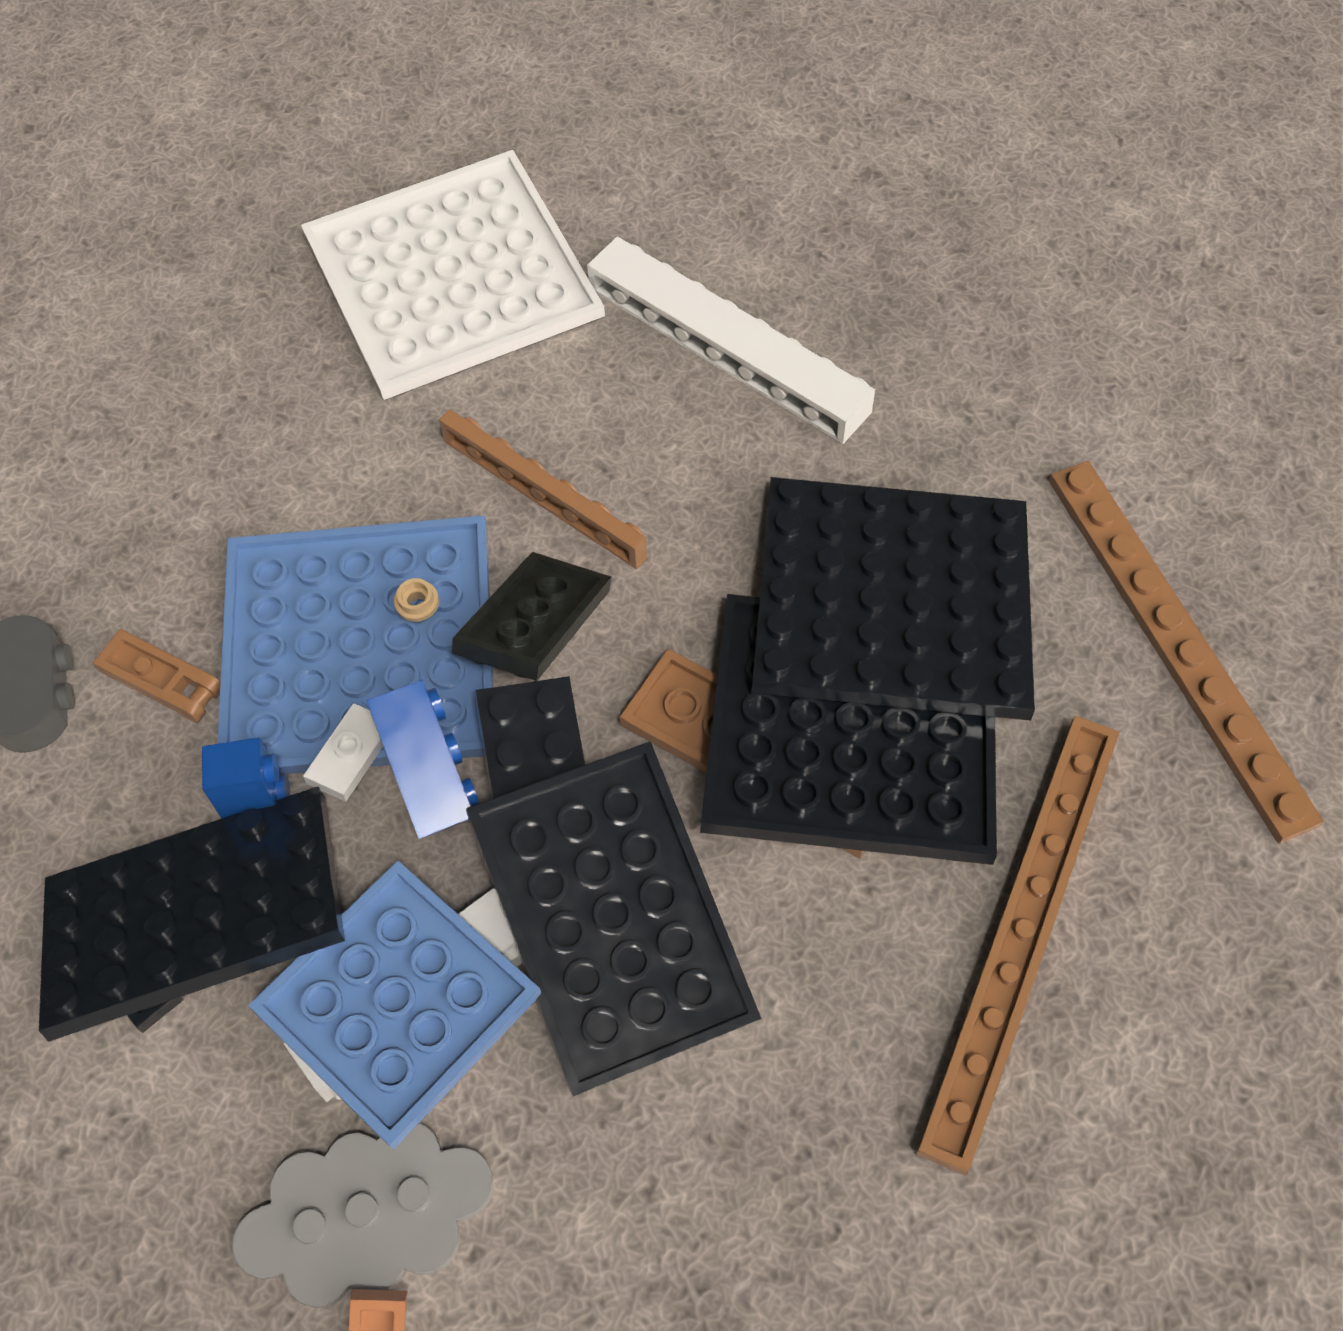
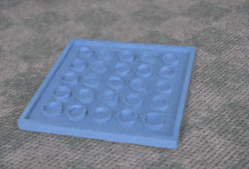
[218,515,494,775]

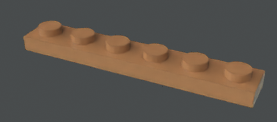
[439,409,647,570]

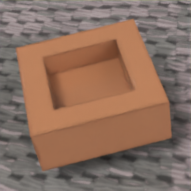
[348,1289,408,1331]

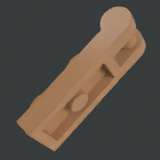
[93,629,221,724]

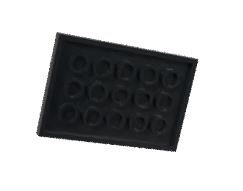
[466,741,762,1097]
[39,786,345,1042]

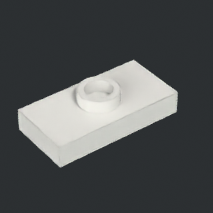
[303,703,383,802]

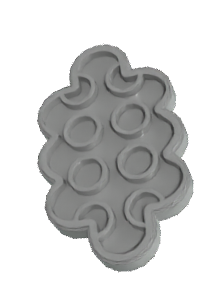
[232,1124,494,1308]

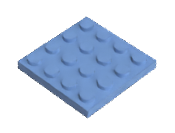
[248,861,541,1150]

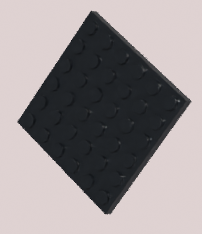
[751,477,1035,721]
[700,594,997,865]

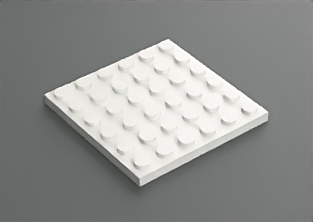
[301,150,605,400]

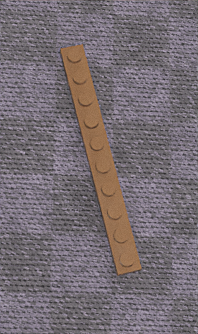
[1049,460,1324,844]
[916,716,1120,1176]

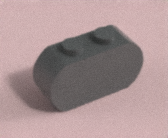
[0,615,75,753]

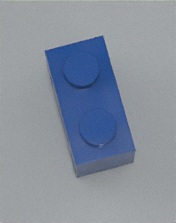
[202,737,291,819]

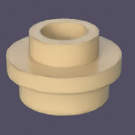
[394,578,439,622]

